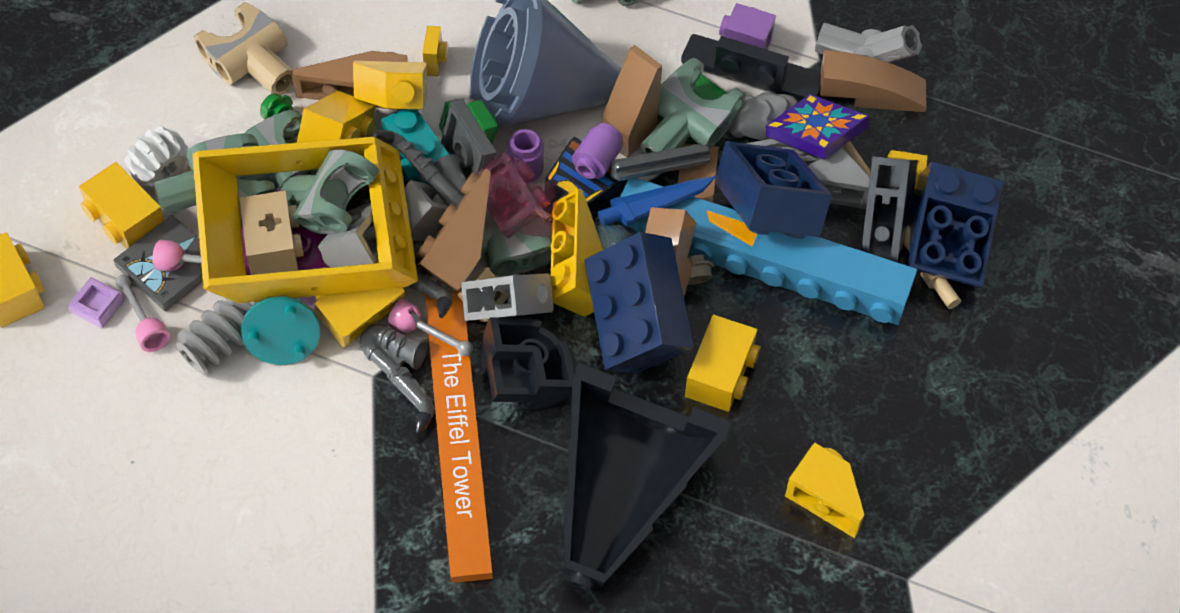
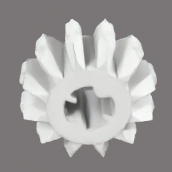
[124,125,188,190]

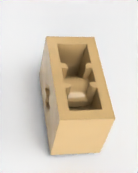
[240,190,304,275]

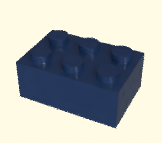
[715,141,832,239]
[584,232,694,374]

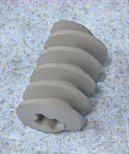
[175,298,253,376]

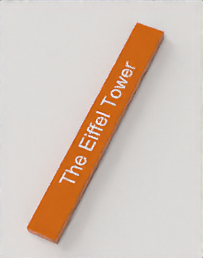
[425,291,493,583]

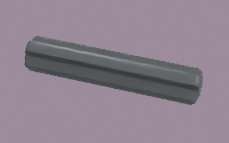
[610,144,711,181]

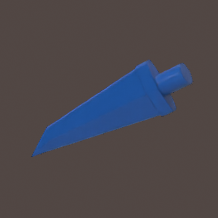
[598,176,716,226]

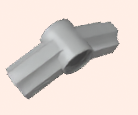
[815,23,922,63]

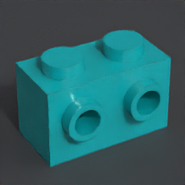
[381,109,449,185]

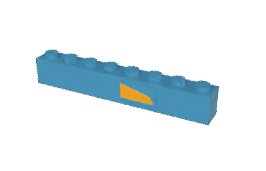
[613,178,917,326]

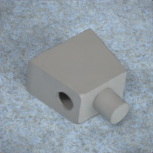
[461,273,554,321]

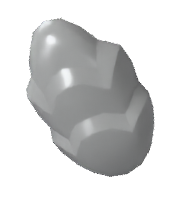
[728,91,800,140]

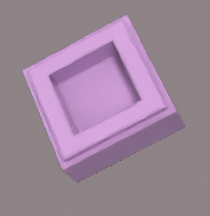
[68,277,125,328]

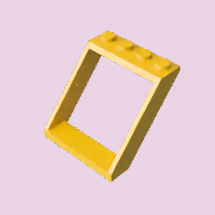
[192,137,418,303]

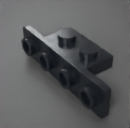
[681,34,821,100]

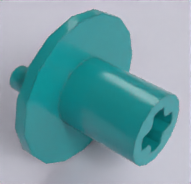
[241,296,321,365]

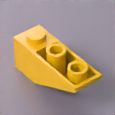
[550,188,603,317]

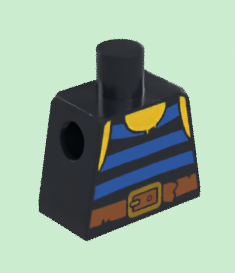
[542,136,628,224]

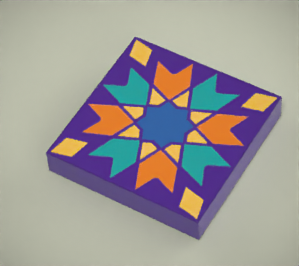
[766,94,869,160]

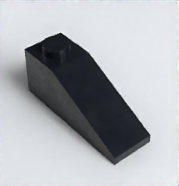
[861,156,918,263]

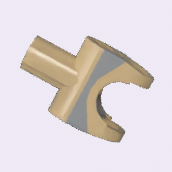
[194,2,293,96]

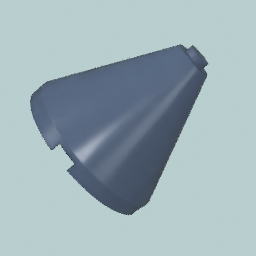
[469,0,622,128]

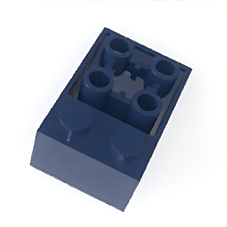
[909,162,1004,288]

